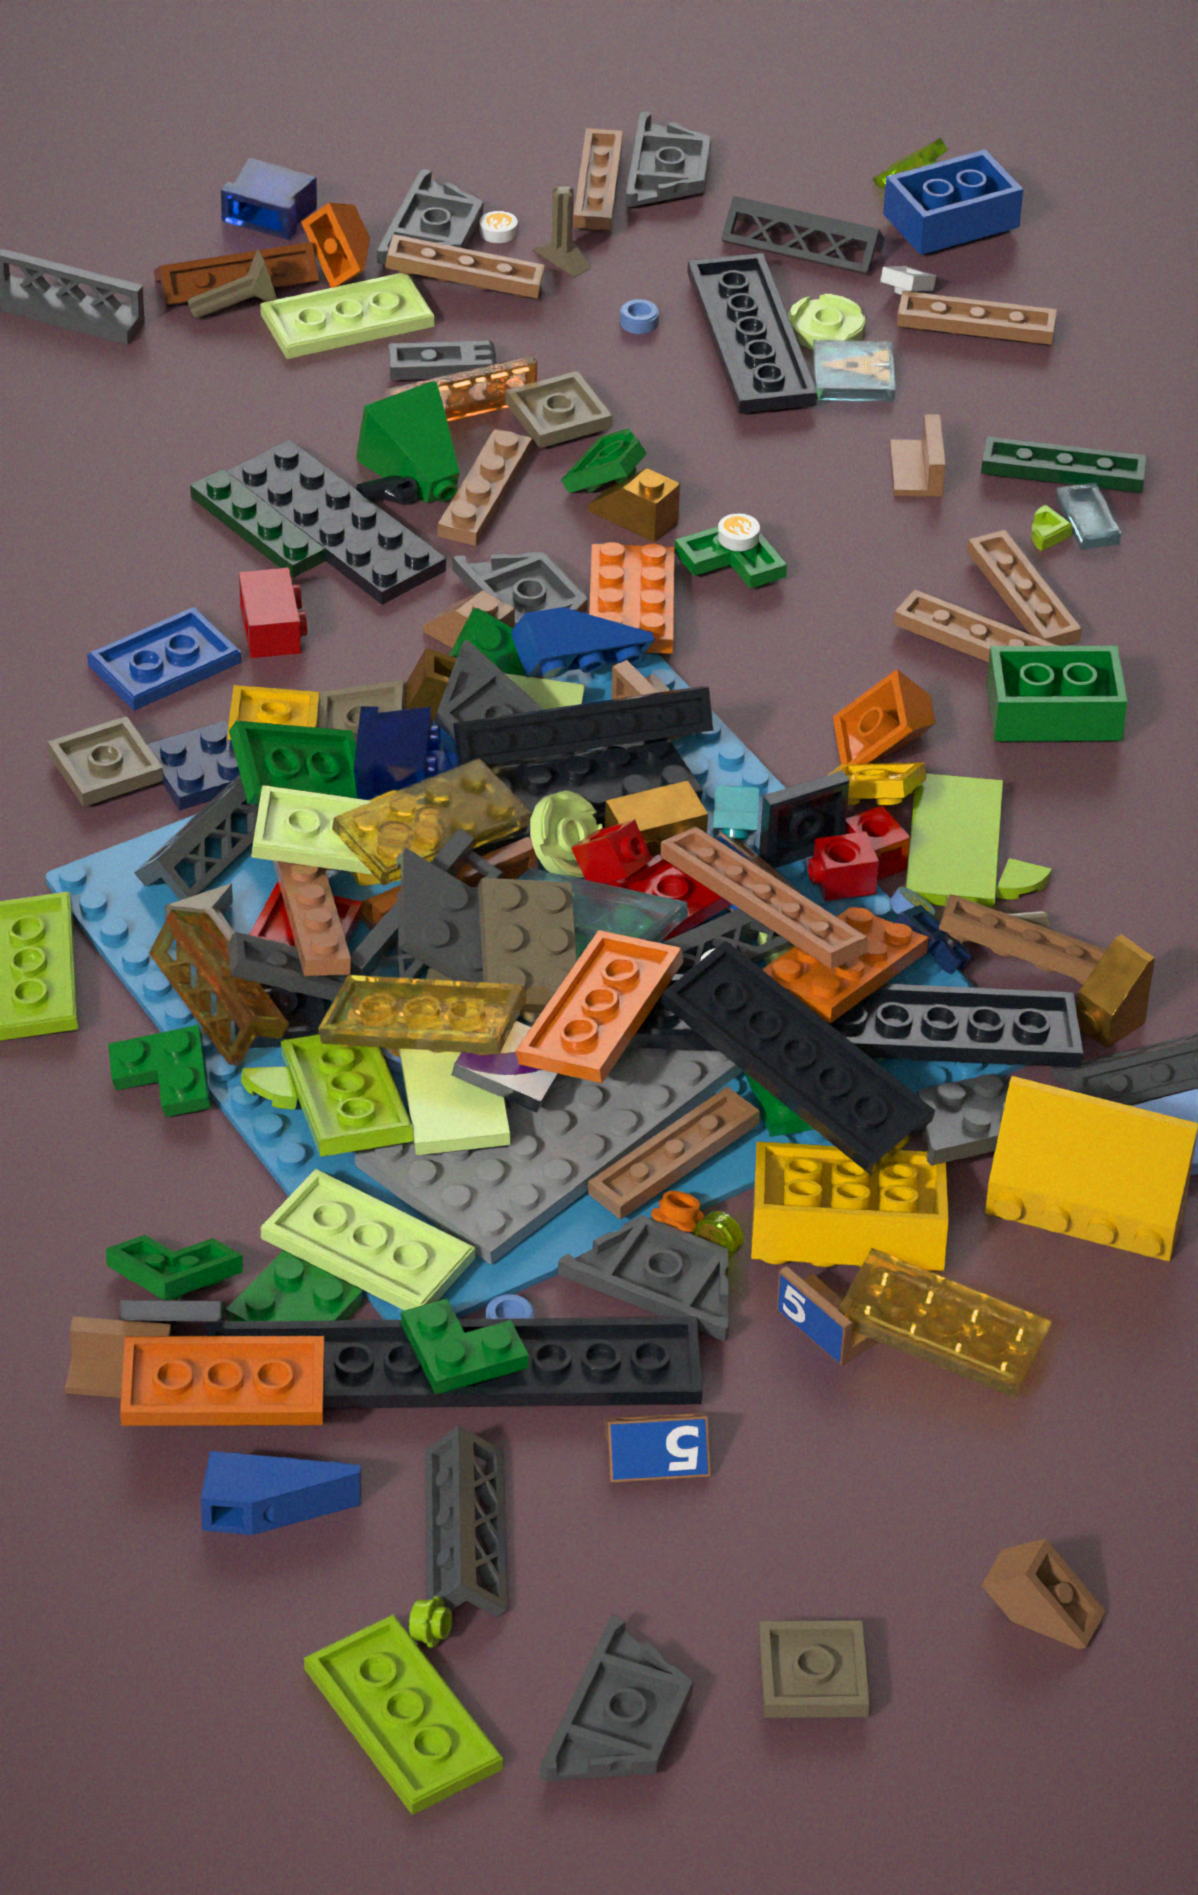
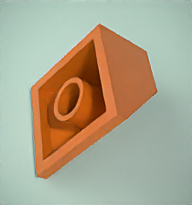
[833,669,936,764]

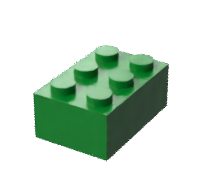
[986,646,1128,742]

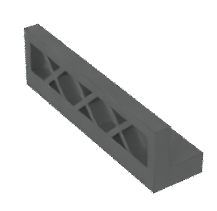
[721,196,885,276]
[0,248,145,345]
[134,774,259,900]
[348,828,502,1003]
[661,885,798,974]
[1051,1032,1198,1105]
[425,1425,507,1617]

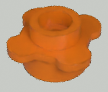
[651,1191,704,1232]

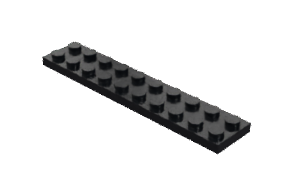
[627,974,1083,1067]
[206,1317,702,1409]

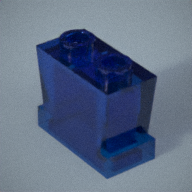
[221,157,317,240]
[353,706,441,801]

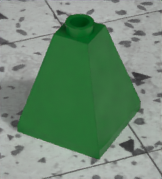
[356,380,460,503]

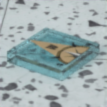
[813,340,895,401]

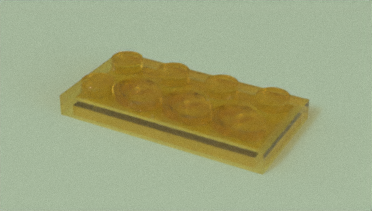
[332,758,531,886]
[318,975,526,1055]
[838,1248,1052,1398]

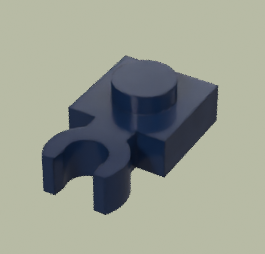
[893,904,973,974]

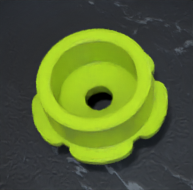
[409,1596,452,1648]

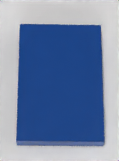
[87,607,241,711]

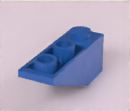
[510,607,655,679]
[201,1451,362,1535]

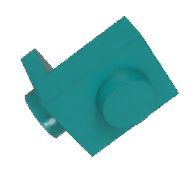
[713,785,759,839]

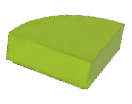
[1031,504,1073,552]
[996,858,1052,900]
[241,1066,298,1109]

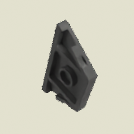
[625,111,711,207]
[377,168,483,264]
[453,552,588,626]
[434,640,587,775]
[396,847,484,995]
[917,1073,1010,1166]
[558,1215,729,1342]
[539,1614,693,1781]

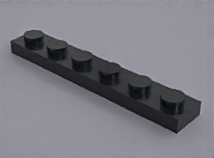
[453,686,713,768]

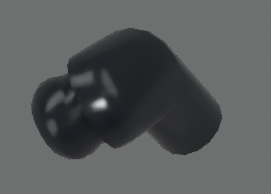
[356,475,419,505]

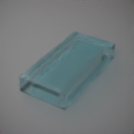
[1056,483,1121,550]

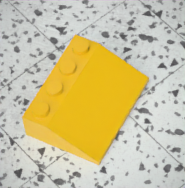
[985,1076,1198,1262]
[751,1141,949,1273]

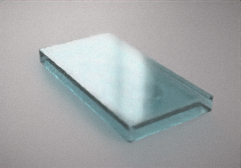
[517,868,688,945]

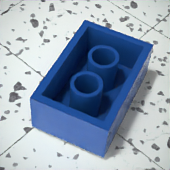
[883,149,1024,255]

